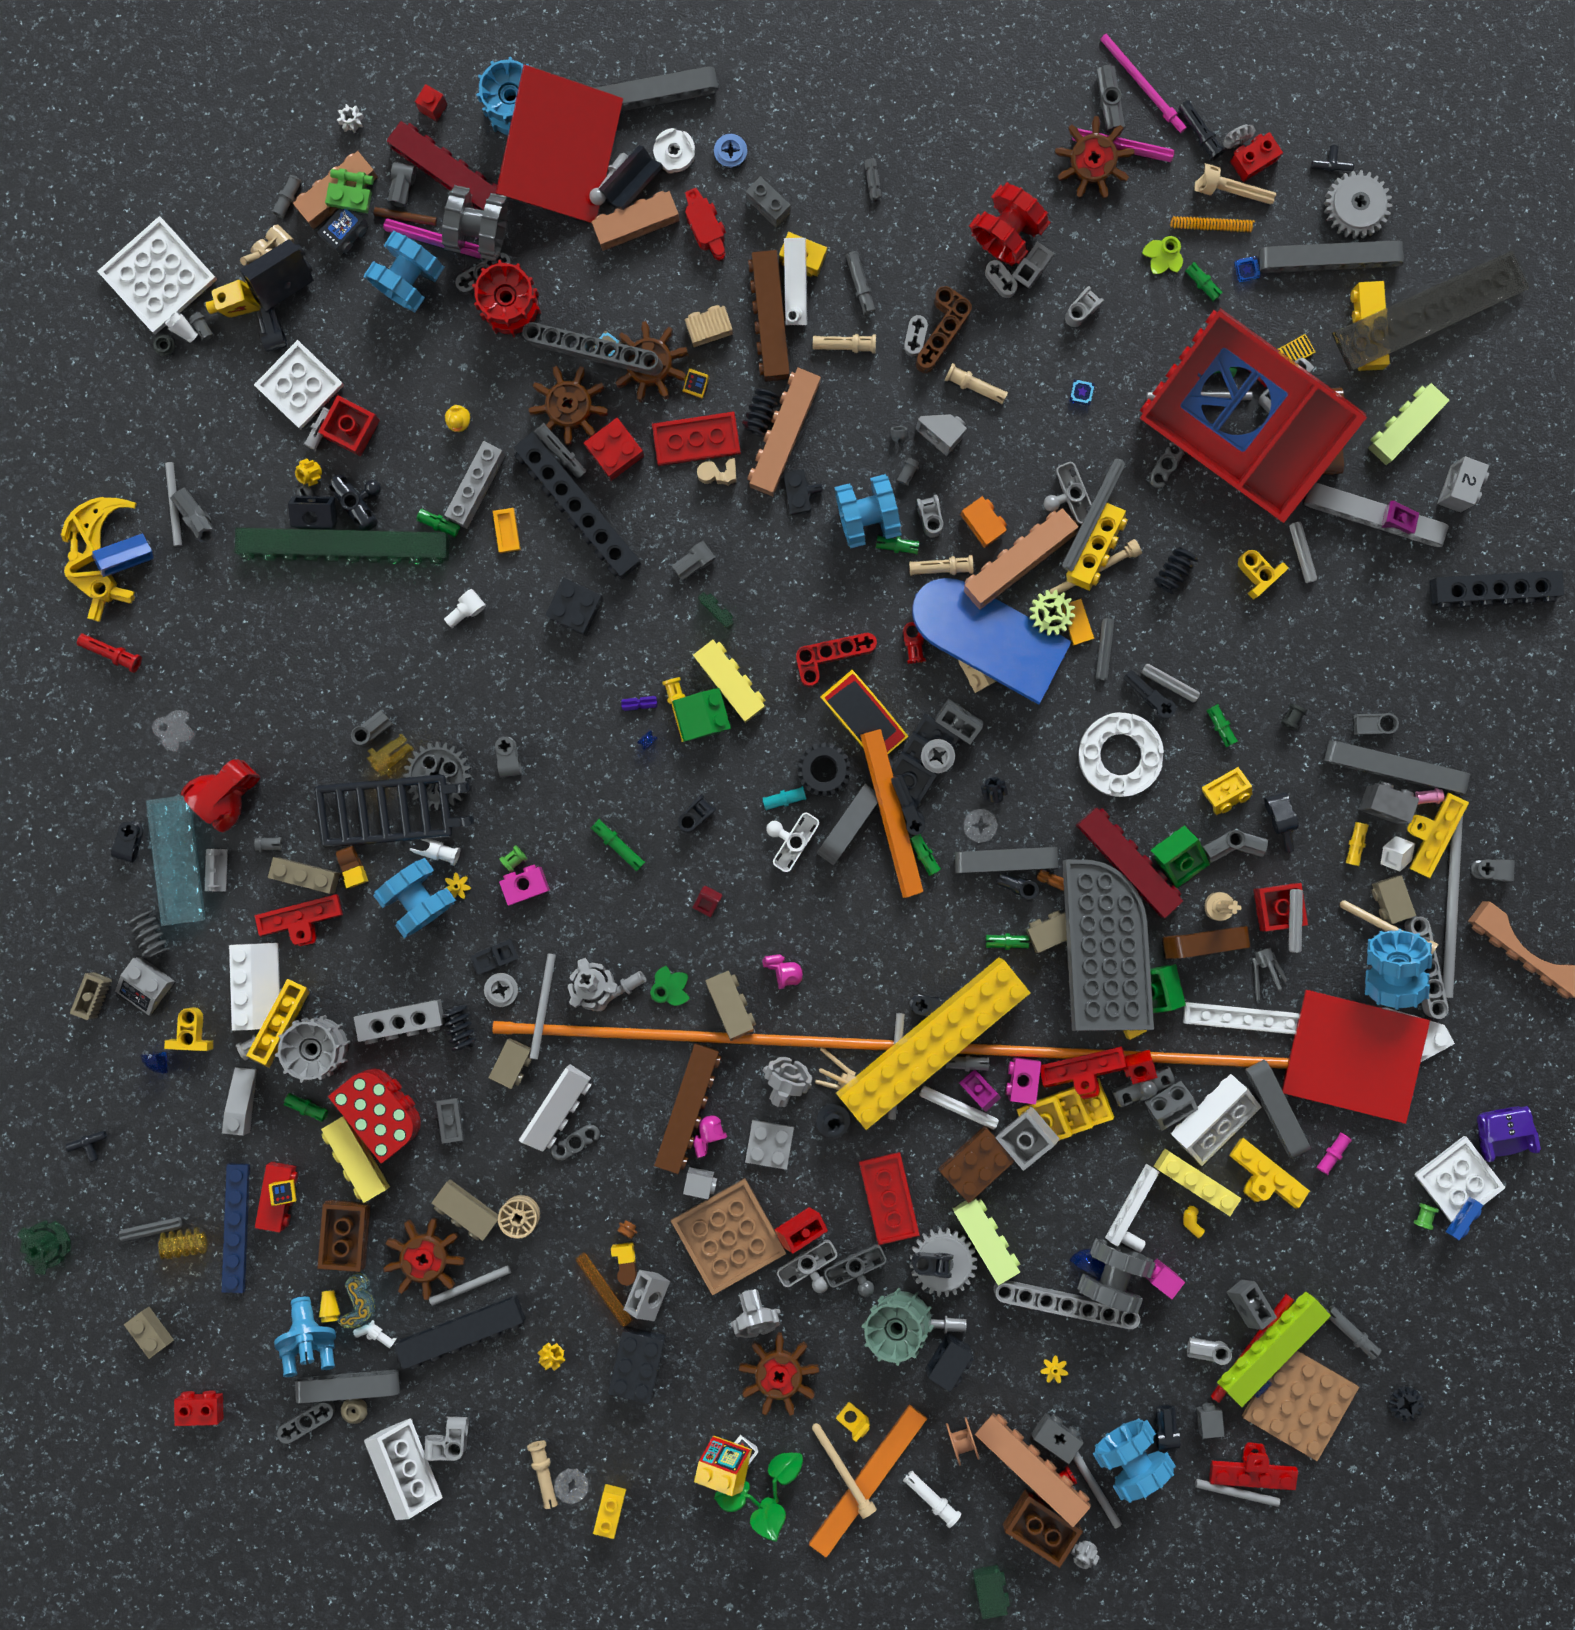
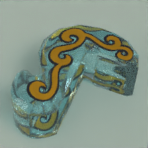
[336,1273,376,1328]

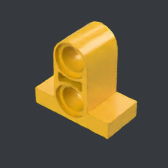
[1238,550,1288,599]
[164,1007,213,1051]

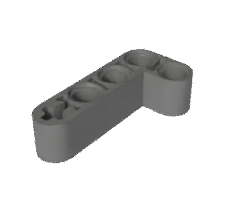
[816,784,878,865]

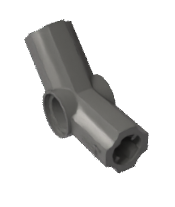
[170,488,216,543]
[1202,830,1268,863]

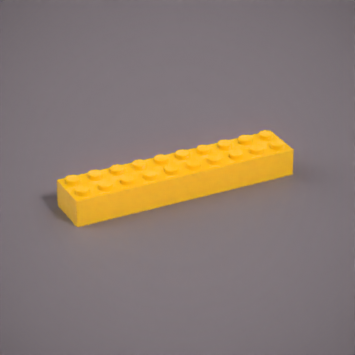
[836,958,1030,1130]

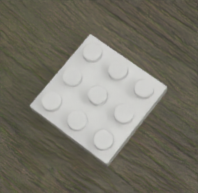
[254,340,344,430]
[1414,1136,1505,1223]

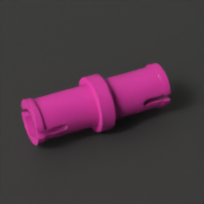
[1317,1133,1352,1175]

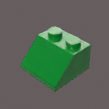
[672,688,731,742]
[1151,826,1210,888]
[1150,964,1186,1013]

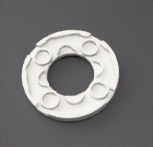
[1078,713,1164,797]

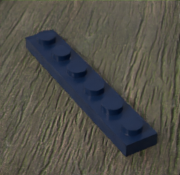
[222,1163,250,1293]

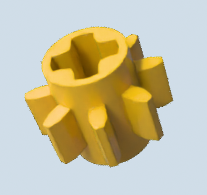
[295,459,322,486]
[538,1342,565,1371]

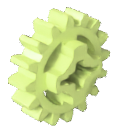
[1029,590,1075,636]

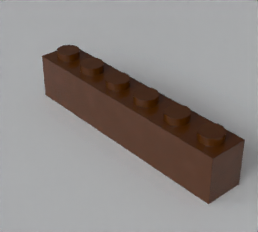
[748,250,790,382]
[654,1043,721,1174]

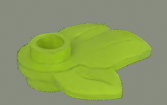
[1142,236,1183,274]

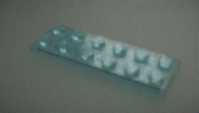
[146,796,206,926]

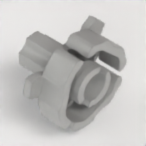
[568,958,618,1011]
[763,1057,812,1107]
[730,1289,781,1338]

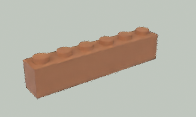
[747,368,821,497]
[964,509,1079,610]
[975,1413,1091,1527]

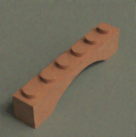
[1468,901,1575,999]

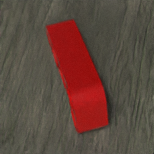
[796,633,877,688]

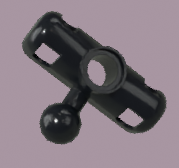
[328,475,381,533]

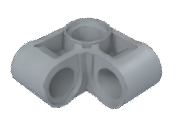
[424,1417,469,1461]

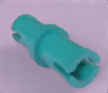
[763,786,807,811]

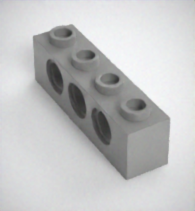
[445,441,506,529]
[354,999,445,1045]

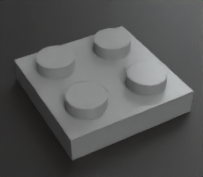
[745,1120,794,1170]

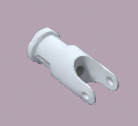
[410,839,460,866]

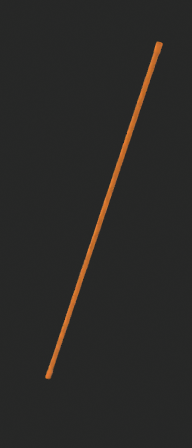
[493,1021,1289,1069]

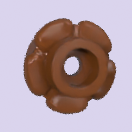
[617,1220,638,1239]

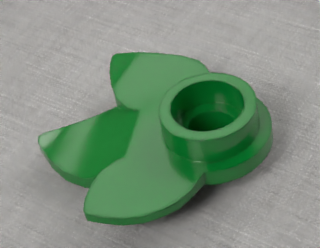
[650,966,689,1006]

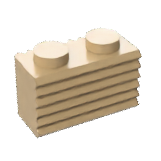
[685,305,733,347]

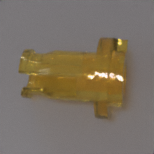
[366,734,414,778]

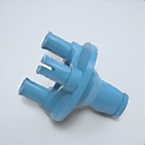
[274,1296,336,1377]

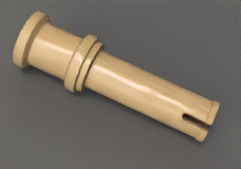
[813,334,876,354]
[944,363,1008,404]
[909,555,973,575]
[527,1440,558,1509]

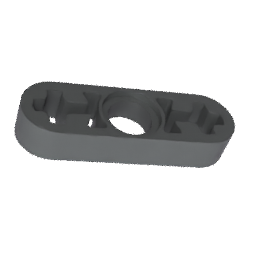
[455,253,512,295]
[277,1401,335,1444]

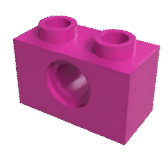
[499,865,550,905]
[1005,1057,1041,1104]
[1146,1259,1185,1299]

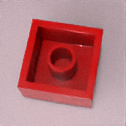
[318,395,380,457]
[584,417,644,481]
[1253,883,1308,931]

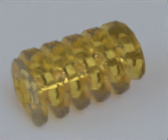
[158,1227,207,1260]

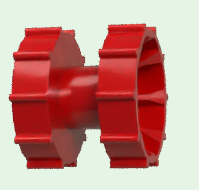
[969,182,1051,266]
[472,260,541,337]

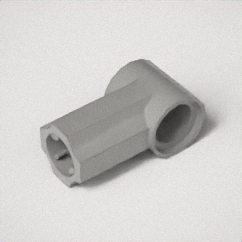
[1187,1337,1232,1365]

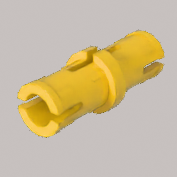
[1346,822,1369,866]

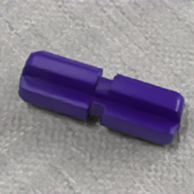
[621,696,657,711]

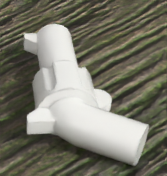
[353,1320,396,1348]

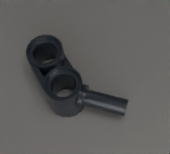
[1264,792,1299,853]

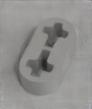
[985,260,1017,298]
[904,315,928,357]

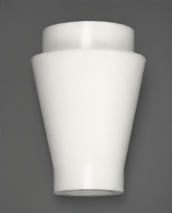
[165,312,198,343]

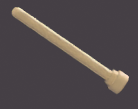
[1049,539,1142,595]
[1340,900,1438,955]
[812,1423,877,1519]

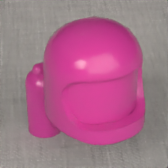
[762,954,803,989]
[693,1116,727,1158]

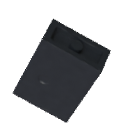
[240,239,314,311]

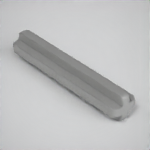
[1289,522,1317,583]
[1141,664,1200,702]
[1289,889,1303,952]

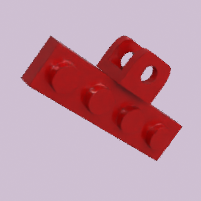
[254,894,343,946]
[1040,1047,1127,1100]
[1209,1443,1298,1490]

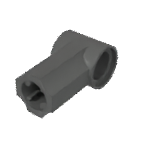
[388,162,416,207]
[672,541,716,581]
[351,710,393,747]

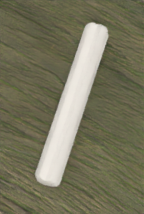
[919,1086,999,1129]

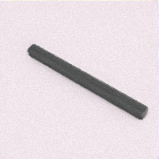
[1062,459,1125,572]

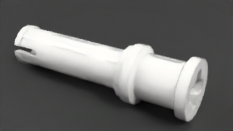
[903,1471,961,1528]

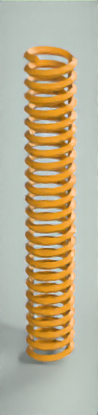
[1170,216,1255,233]

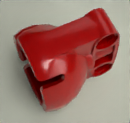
[181,759,261,833]

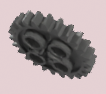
[403,742,473,810]

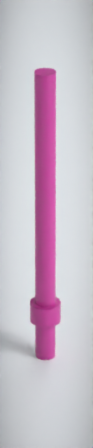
[1100,34,1187,133]

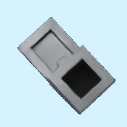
[1012,241,1054,289]

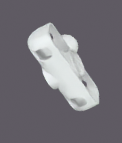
[767,813,819,872]

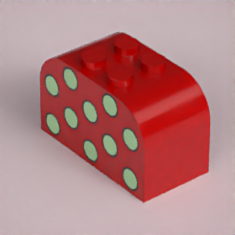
[328,1069,421,1163]

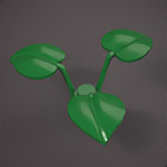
[714,1453,803,1542]

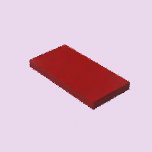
[652,412,741,466]
[859,1152,920,1245]

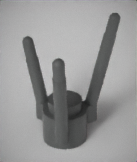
[1252,948,1287,1001]

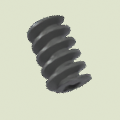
[128,911,170,958]

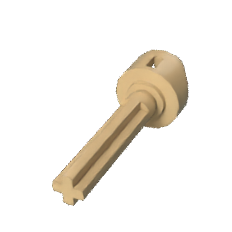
[1194,163,1276,204]
[1204,892,1241,921]

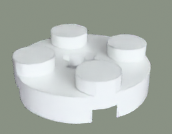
[653,128,695,173]

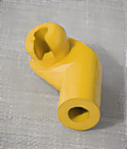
[1183,1206,1205,1238]

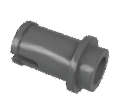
[189,313,214,341]
[897,458,919,486]
[254,836,282,853]

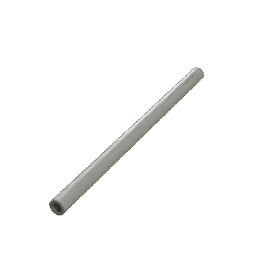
[1443,815,1463,998]

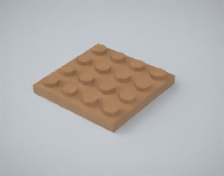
[671,1178,786,1295]
[1242,1350,1359,1461]

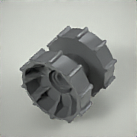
[442,185,509,261]
[1077,1238,1156,1314]

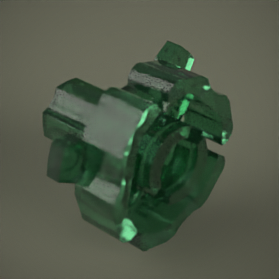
[17,1220,71,1275]

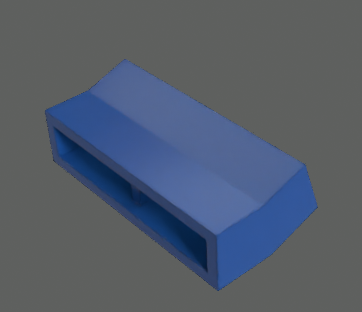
[92,533,153,577]

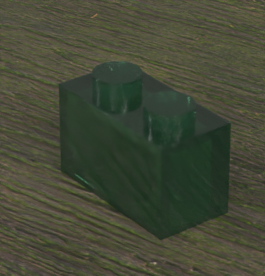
[972,1565,1010,1620]

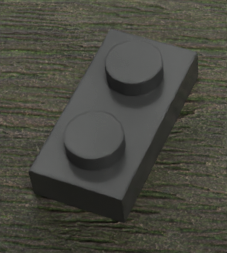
[436,1098,464,1144]

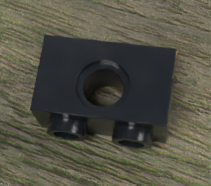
[288,496,337,531]

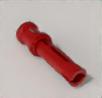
[77,633,142,673]

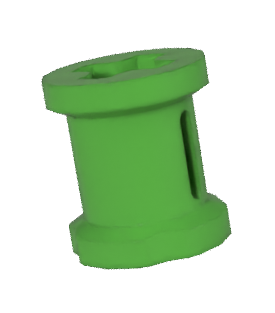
[499,845,528,873]
[1414,1203,1439,1230]

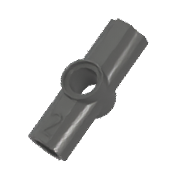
[1096,65,1125,133]

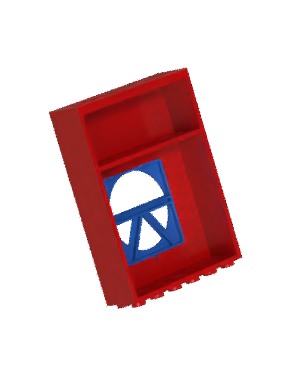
[1140,308,1367,523]

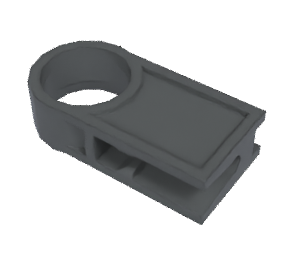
[1354,713,1399,735]

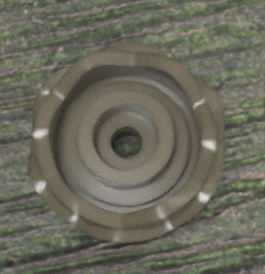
[341,1398,367,1424]

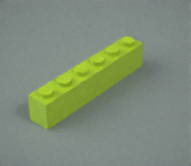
[1217,1292,1331,1407]

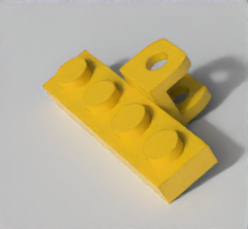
[1407,793,1469,878]
[1229,1138,1310,1209]

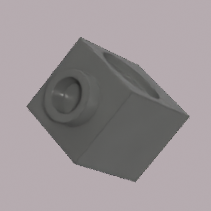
[1196,1403,1225,1439]

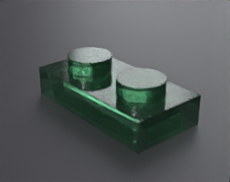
[698,592,734,630]

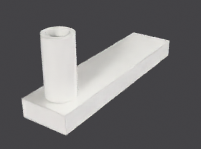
[784,238,807,325]
[1105,1164,1159,1252]

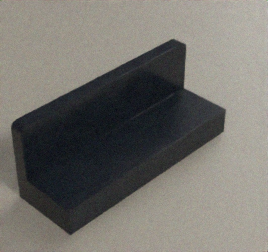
[599,145,663,210]

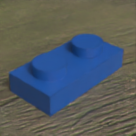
[1445,1197,1483,1240]

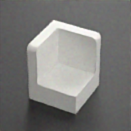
[1381,836,1415,871]

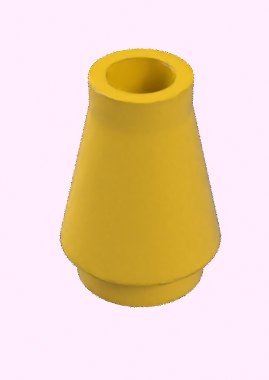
[319,1290,340,1322]

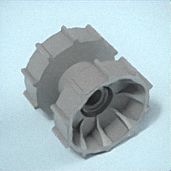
[275,1015,351,1083]

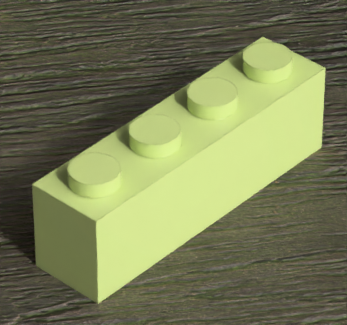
[1368,383,1449,465]
[953,1198,1020,1286]

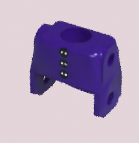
[1477,1106,1541,1162]

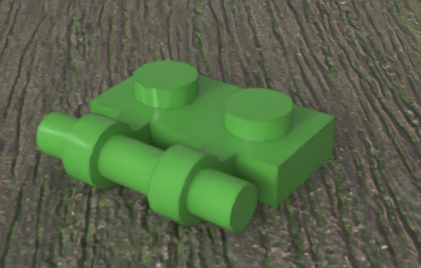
[325,168,374,213]

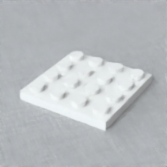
[97,216,217,335]

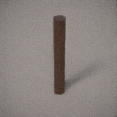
[374,207,437,226]

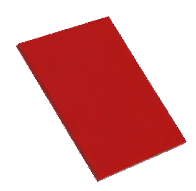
[496,64,623,223]
[1282,990,1430,1124]

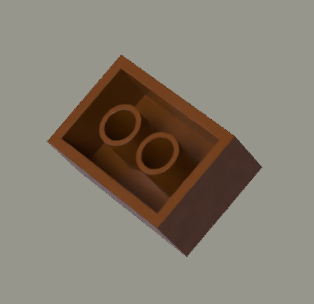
[938,1126,1015,1203]
[317,1200,371,1272]
[1003,1488,1083,1568]

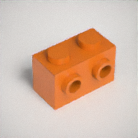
[960,496,1007,548]

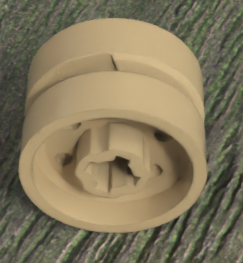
[498,1195,540,1238]

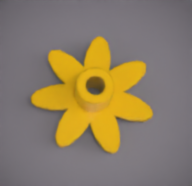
[444,872,471,899]
[1040,1355,1068,1383]

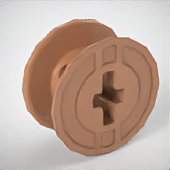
[946,1417,980,1466]

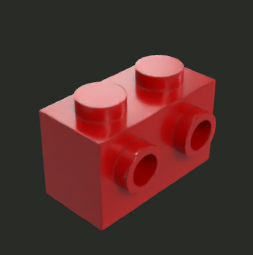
[1230,132,1283,182]
[774,1207,828,1253]
[174,1391,223,1426]

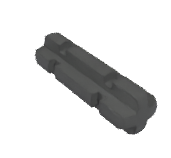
[865,158,881,201]

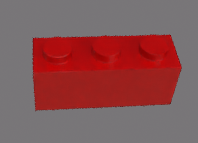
[255,1162,298,1232]

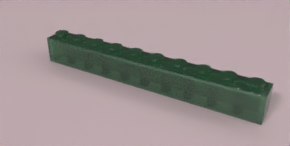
[235,528,450,564]

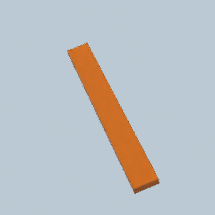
[860,729,923,898]
[809,1405,927,1557]

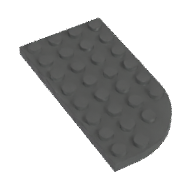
[1062,859,1154,1031]

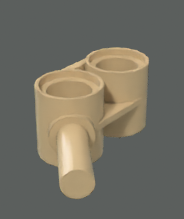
[240,224,294,265]

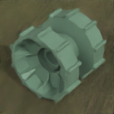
[862,1288,934,1366]

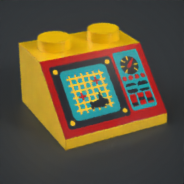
[694,1436,752,1496]

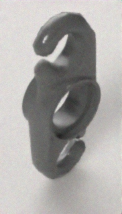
[1149,441,1185,488]
[551,1125,600,1160]

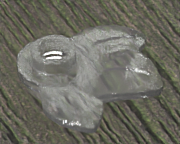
[152,710,195,752]

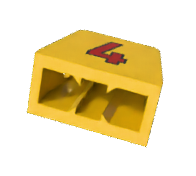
[206,279,261,317]

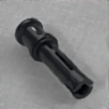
[1178,100,1226,161]

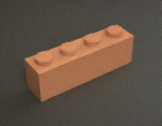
[293,151,378,229]
[591,191,680,251]

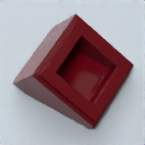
[692,886,722,917]

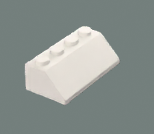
[229,943,280,1030]
[519,1064,591,1152]
[1171,1074,1261,1166]
[364,1419,443,1520]

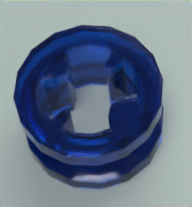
[637,730,658,750]

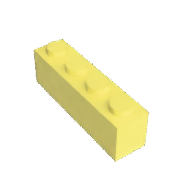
[693,640,766,723]
[321,1116,390,1203]
[1154,1149,1242,1216]

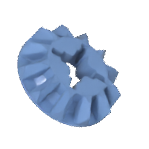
[714,134,747,168]

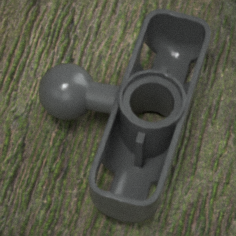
[1111,1066,1175,1107]
[824,1245,886,1297]

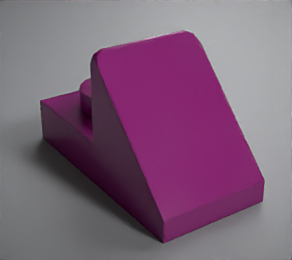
[1381,501,1419,534]
[959,1070,1001,1112]

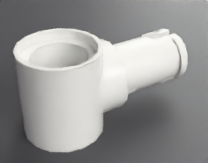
[444,589,486,628]

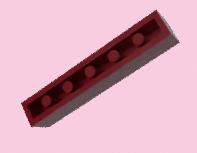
[386,121,499,211]
[1076,808,1183,918]

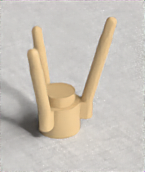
[815,1048,856,1090]

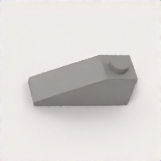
[222,1067,257,1135]

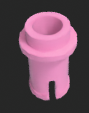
[1415,788,1444,805]

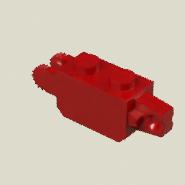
[685,188,726,261]

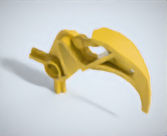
[61,497,137,622]

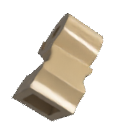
[697,458,736,486]

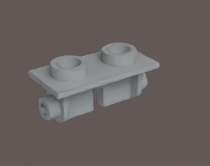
[205,849,228,891]

